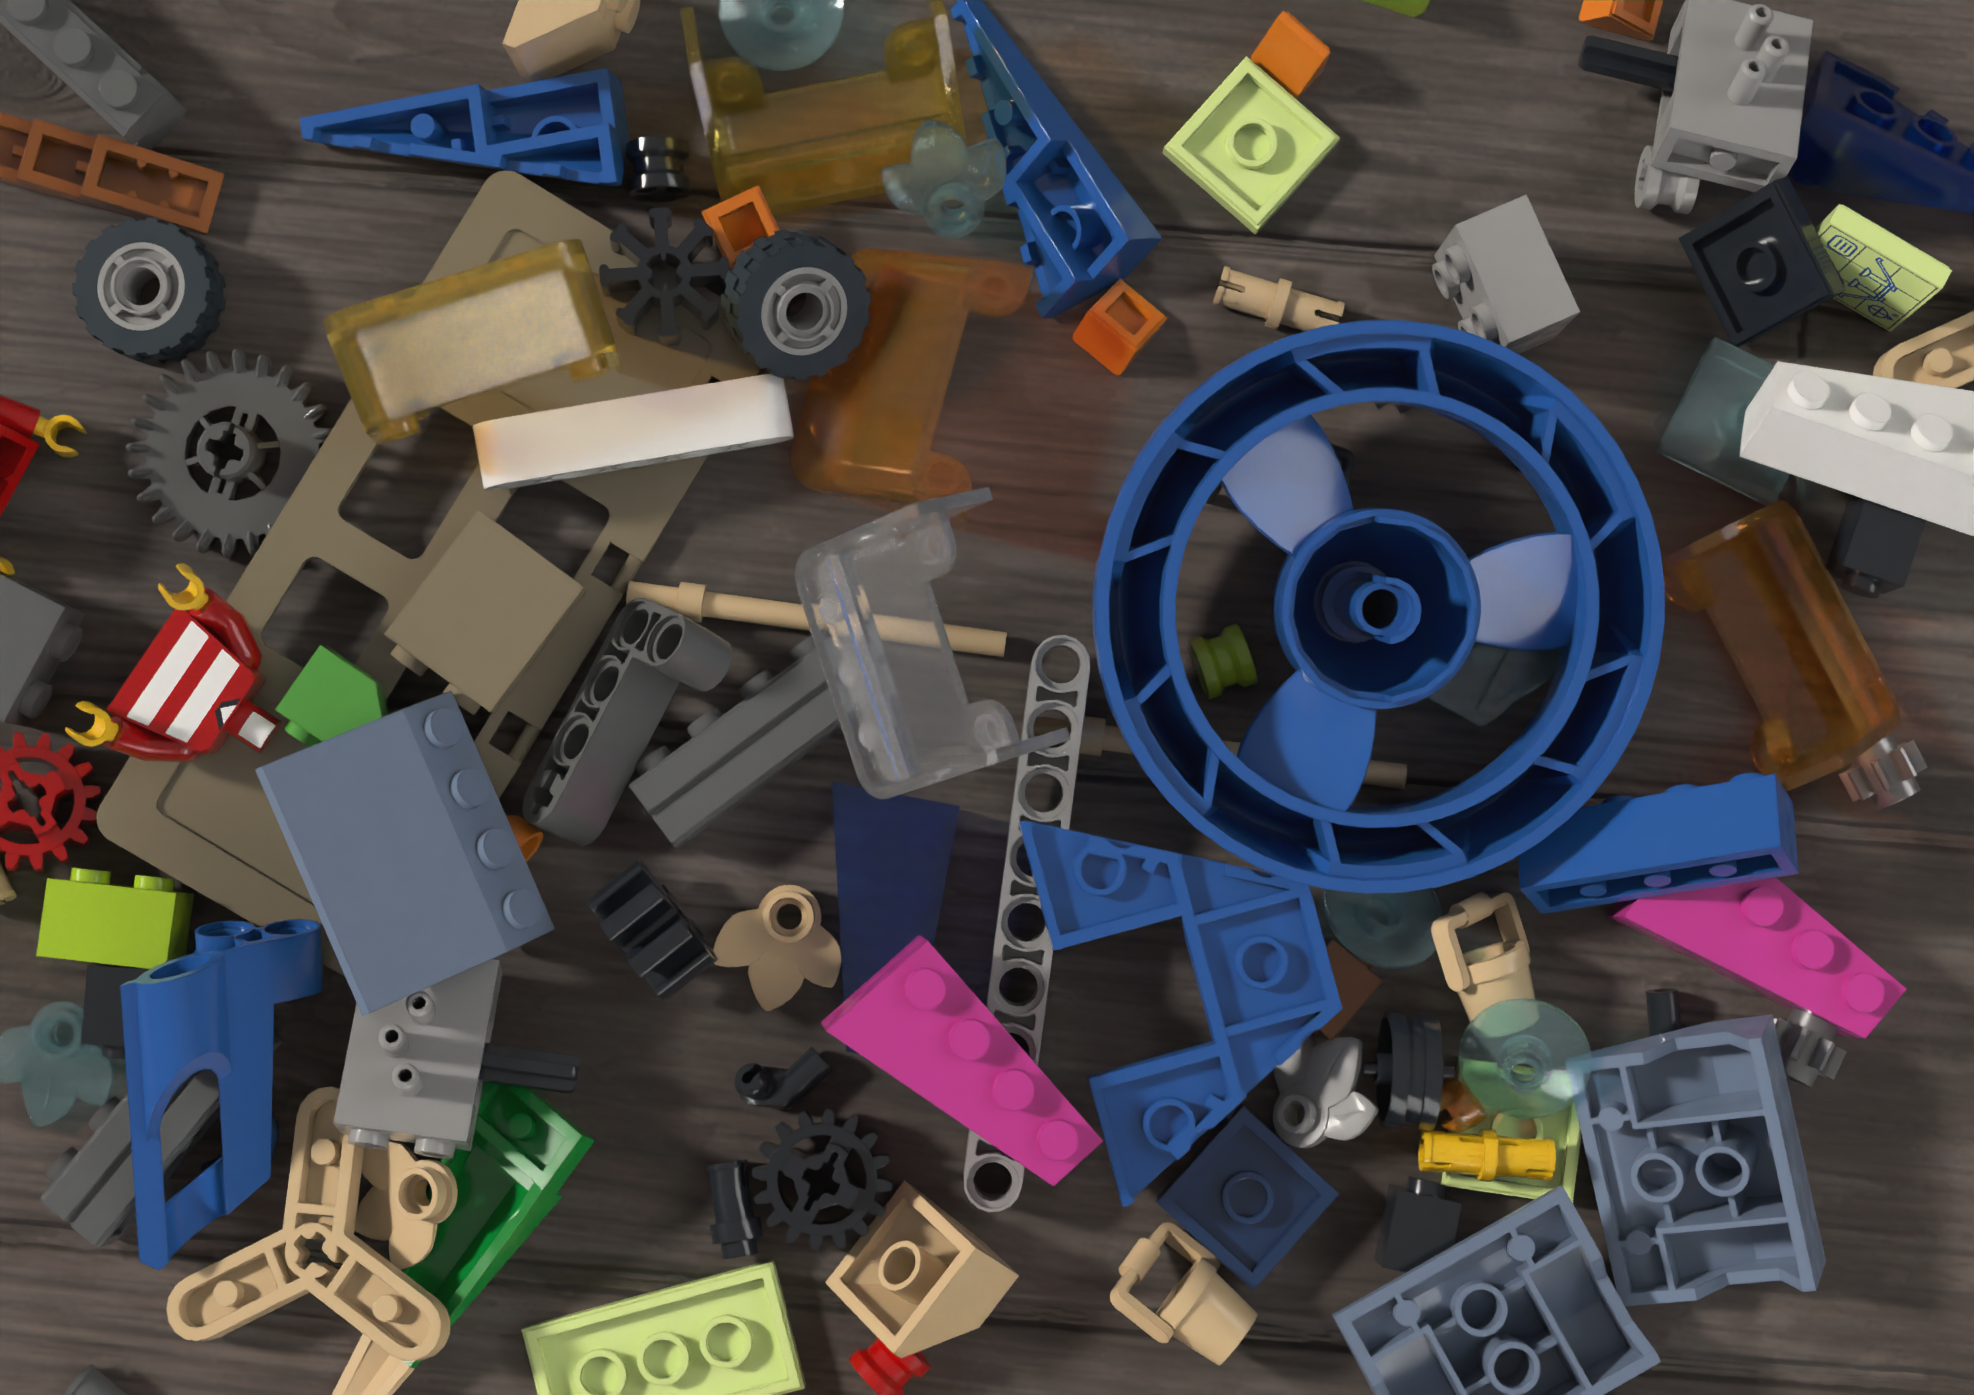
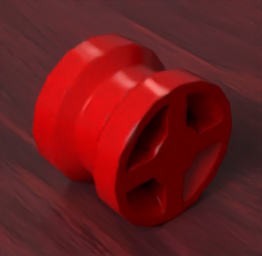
[849,1336,931,1395]

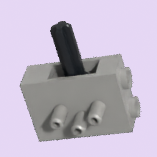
[1578,0,1813,192]
[333,959,580,1159]

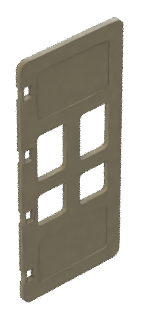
[96,171,762,977]

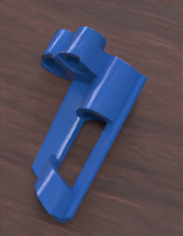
[120,919,324,1271]

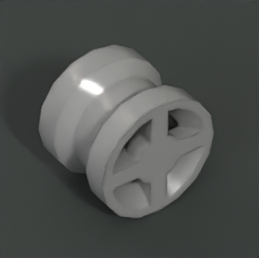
[1635,145,1700,214]

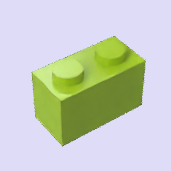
[36,867,194,969]

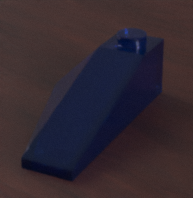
[1788,50,1974,214]

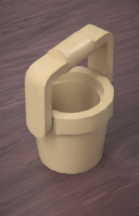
[1431,892,1539,1038]
[1110,1222,1258,1365]

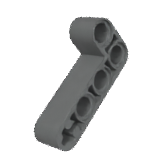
[522,598,732,846]

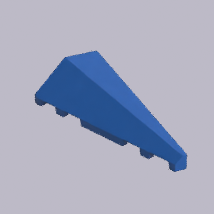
[951,0,1162,318]
[300,68,630,186]

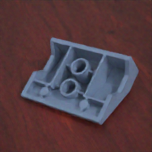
[255,691,555,1016]
[1565,1014,1826,1306]
[1332,1185,1662,1395]

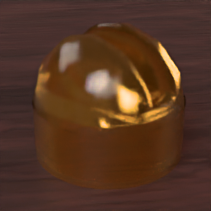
[1439,1074,1488,1132]

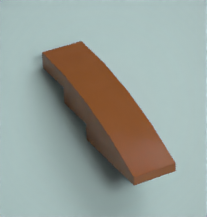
[0,112,225,235]

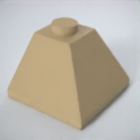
[825,1180,1019,1358]

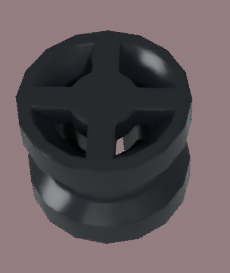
[626,136,691,202]

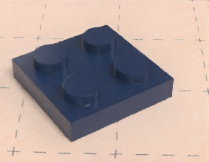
[1155,1105,1339,1291]

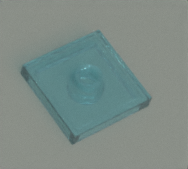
[1656,337,1790,507]

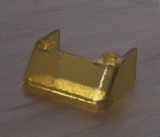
[680,0,968,215]
[322,239,622,445]

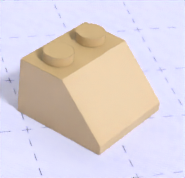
[502,0,640,83]

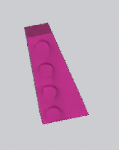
[1605,877,1907,1039]
[820,935,1103,1186]

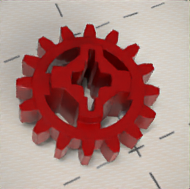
[0,732,102,873]

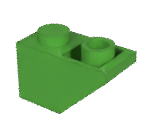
[275,645,389,747]

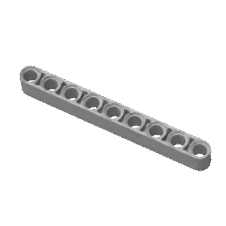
[964,635,1090,1212]

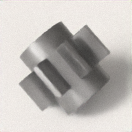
[1839,732,1928,810]
[1773,1008,1847,1088]

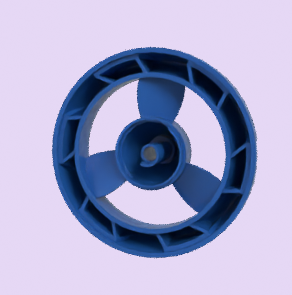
[1092,320,1665,894]

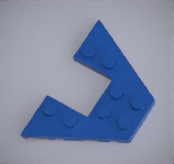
[1018,820,1343,1207]

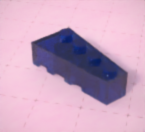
[832,782,960,1054]

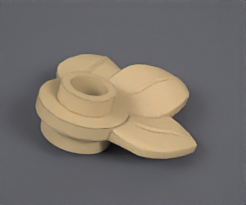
[713,885,842,1011]
[355,1141,458,1270]

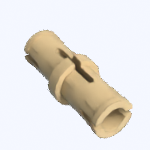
[1212,266,1345,331]

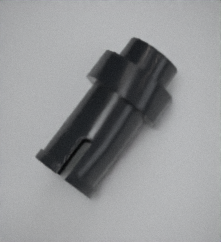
[706,1159,764,1259]

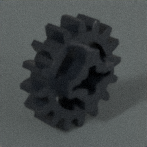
[752,1107,893,1251]

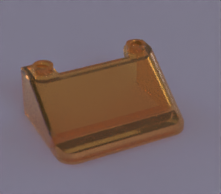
[790,248,1034,531]

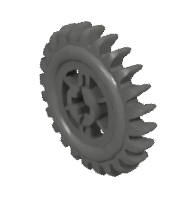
[126,349,332,558]

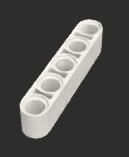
[473,374,794,491]

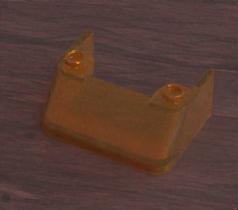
[1662,500,1900,792]

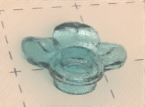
[881,120,1006,239]
[0,1001,114,1128]

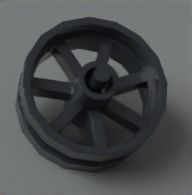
[1362,1011,1455,1130]

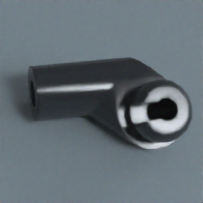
[734,1046,833,1110]

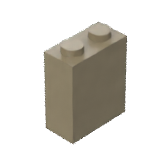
[384,509,587,715]

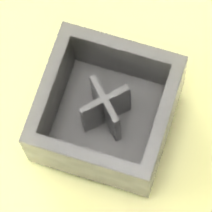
[1432,194,1580,354]

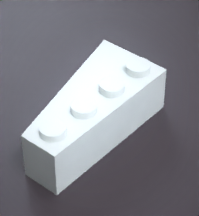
[1739,361,1974,536]

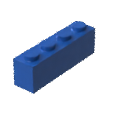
[1518,773,1799,914]

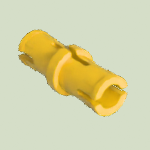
[1418,1129,1556,1182]

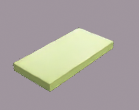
[521,1259,806,1395]

